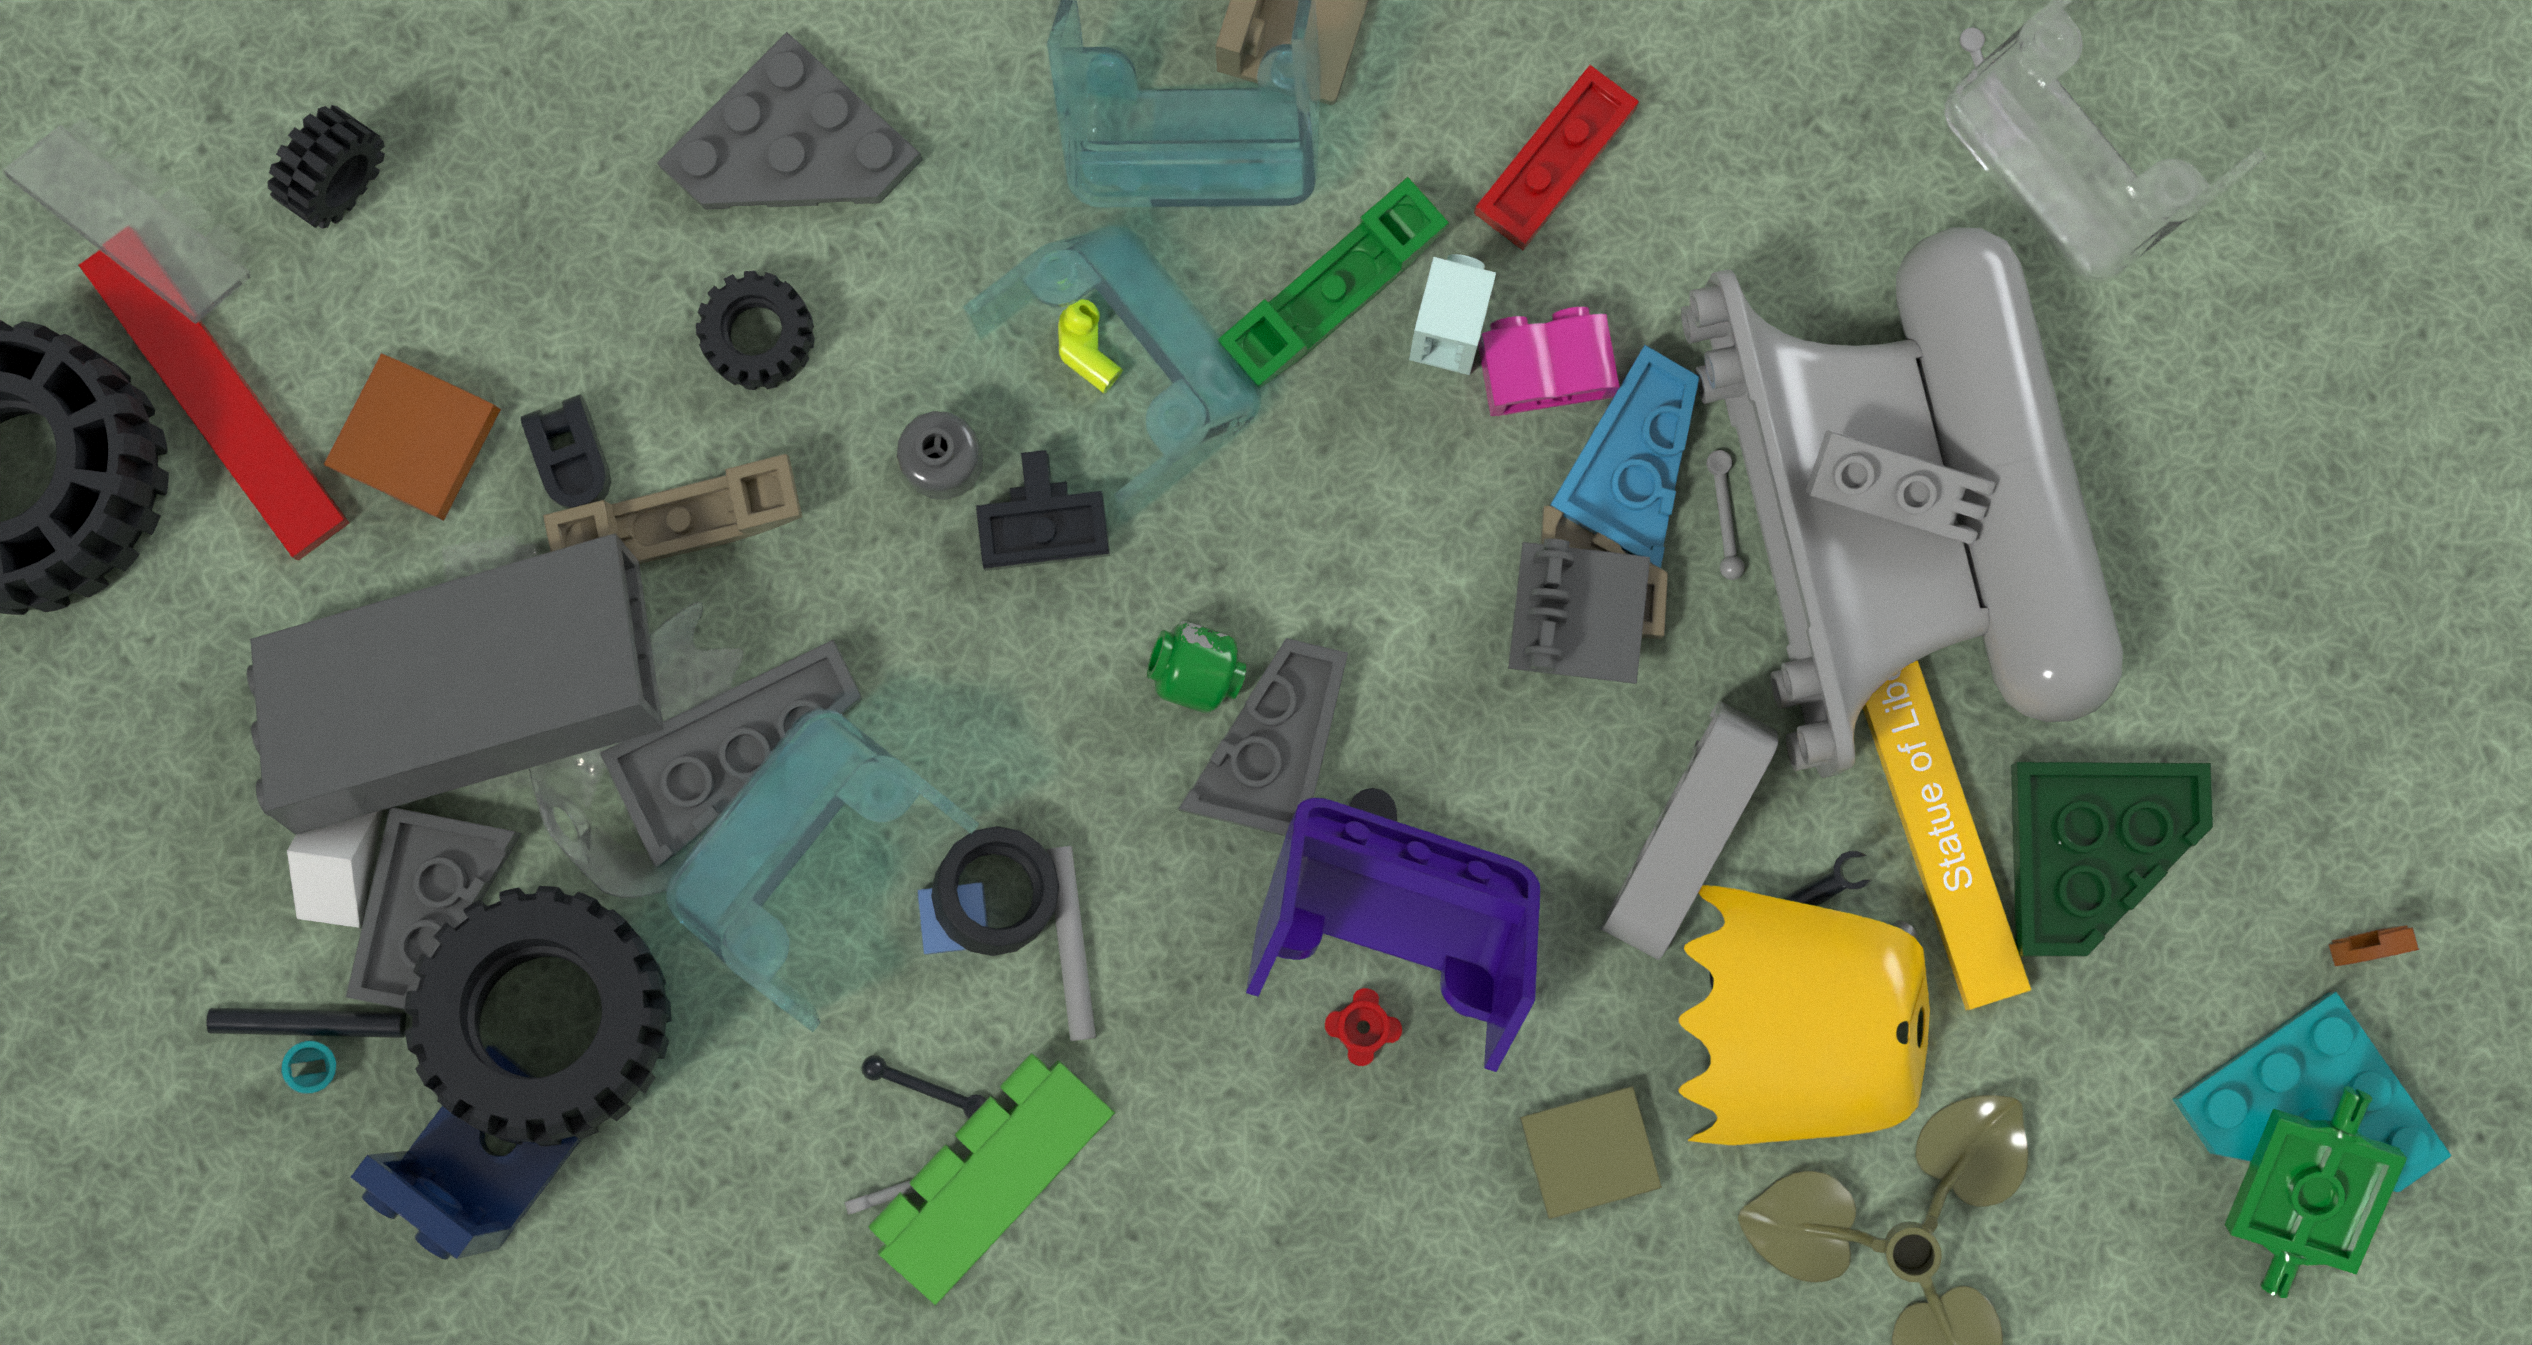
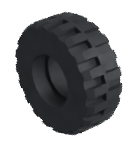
[0,320,169,615]

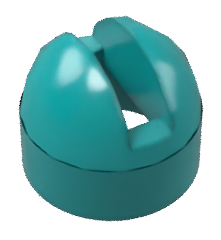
[281,1041,336,1094]

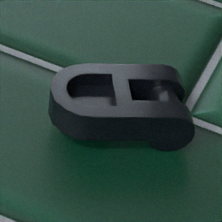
[520,394,611,509]

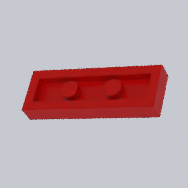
[1474,65,1639,251]

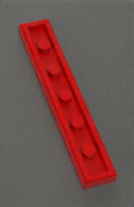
[78,228,350,561]

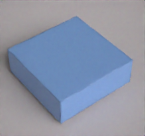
[918,882,988,955]

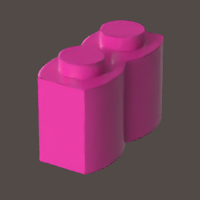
[1478,307,1620,416]

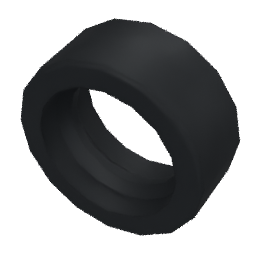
[931,826,1060,956]

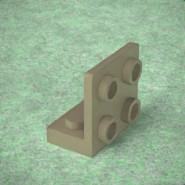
[1216,0,1369,105]

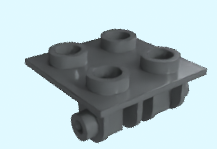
[1508,539,1650,684]

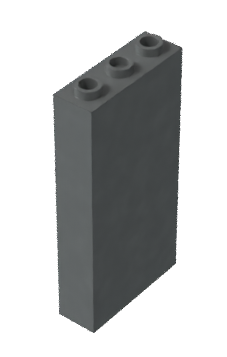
[247,533,664,835]

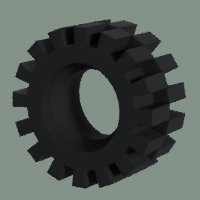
[267,105,385,229]

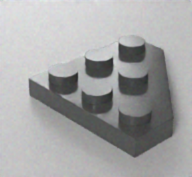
[657,32,923,210]

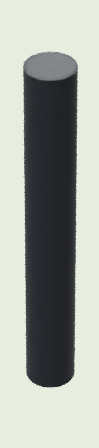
[206,1008,406,1038]

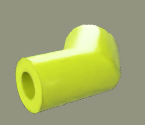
[1058,299,1123,394]

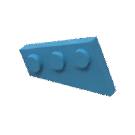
[1549,345,1699,568]

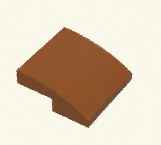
[323,353,501,521]

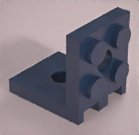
[351,1045,582,1260]

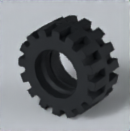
[696,271,815,390]

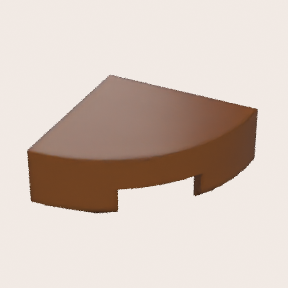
[2329,925,2419,966]

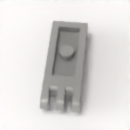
[1805,430,1996,545]

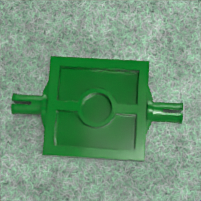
[2225,1086,2407,1298]

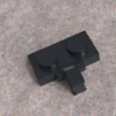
[976,450,1110,571]

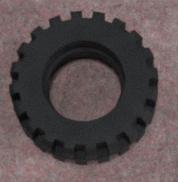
[404,886,672,1146]

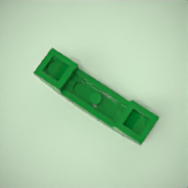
[1217,177,1449,388]

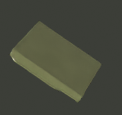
[1520,1086,1662,1219]

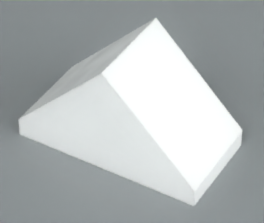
[287,810,383,928]

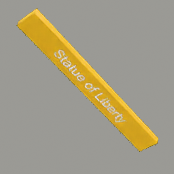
[1863,660,2031,1010]

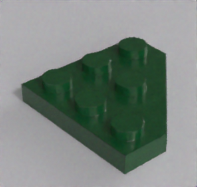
[2011,762,2213,957]

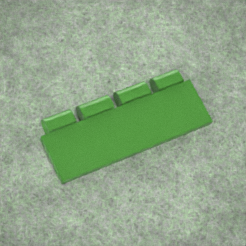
[868,1053,1115,1305]

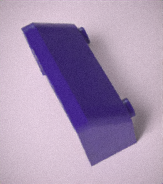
[1246,798,1540,1072]

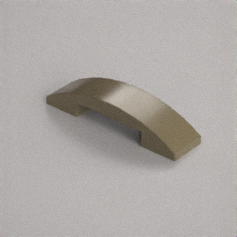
[543,454,802,564]

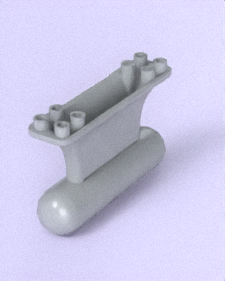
[1681,227,2123,778]

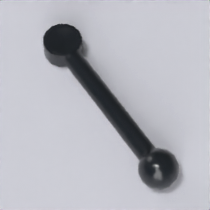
[861,1055,986,1118]

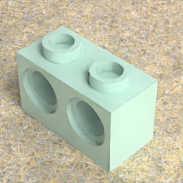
[1409,254,1496,375]

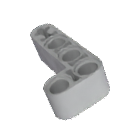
[1601,701,1779,960]

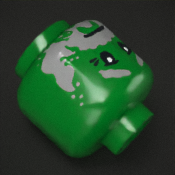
[1147,621,1246,713]

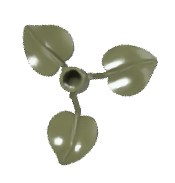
[1738,1095,2028,1345]

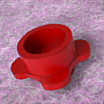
[1325,988,1402,1066]

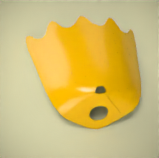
[1679,885,1930,1146]

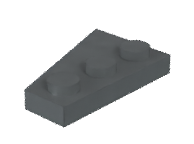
[1178,638,1348,836]
[346,807,522,1009]

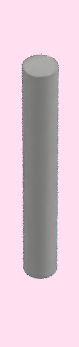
[1047,846,1096,1041]

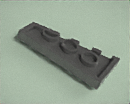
[600,640,863,868]

